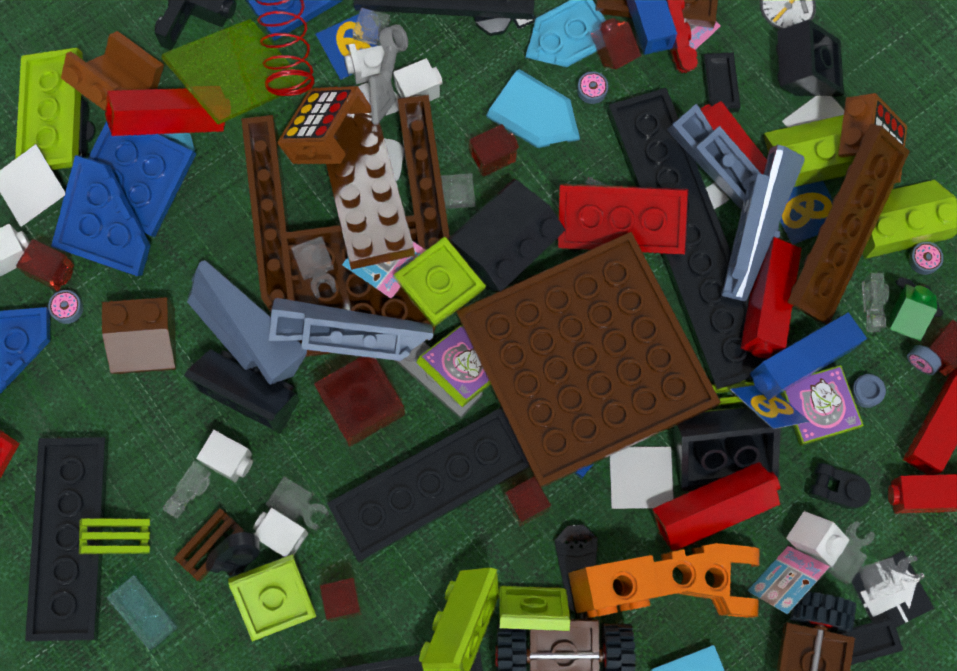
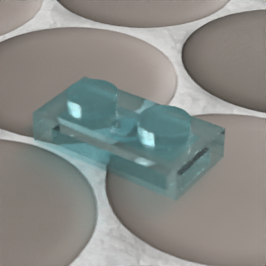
[107,575,178,650]

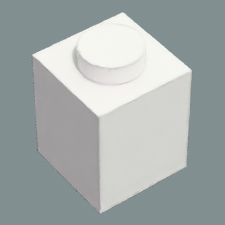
[393,58,443,101]
[0,224,32,276]
[196,430,253,483]
[253,508,309,557]
[786,511,850,567]

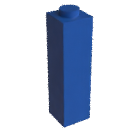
[626,0,677,55]
[750,312,867,401]

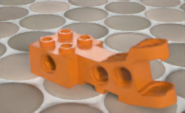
[568,543,760,618]

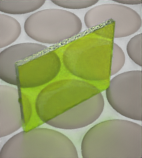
[161,19,305,125]

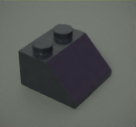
[776,19,844,97]

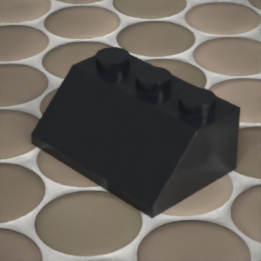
[448,179,566,292]
[184,349,300,434]
[673,407,781,491]

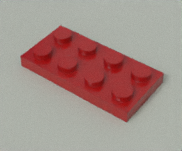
[558,184,689,254]

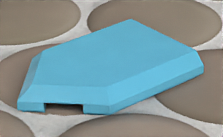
[525,0,618,67]
[486,69,580,148]

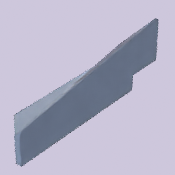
[667,104,780,238]
[721,145,805,301]

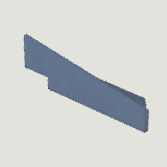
[187,260,307,385]
[268,298,433,361]

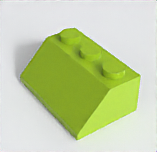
[763,115,855,187]
[863,180,957,259]
[419,568,499,671]

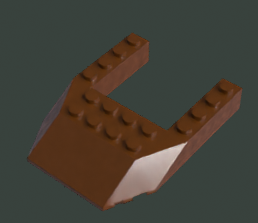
[241,95,450,357]

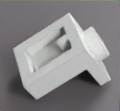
[344,43,385,84]

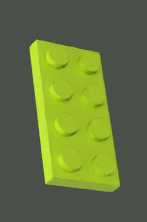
[15,48,83,170]

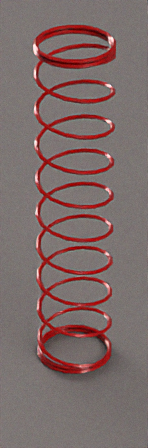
[255,0,315,96]

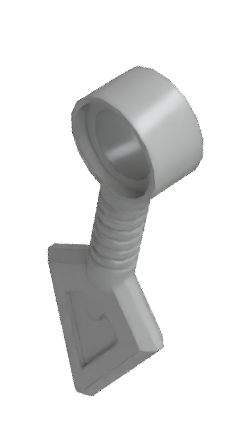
[369,24,408,125]

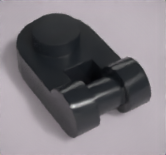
[809,463,871,510]
[206,532,260,577]

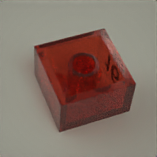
[314,356,406,447]

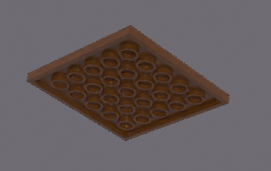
[456,232,721,489]

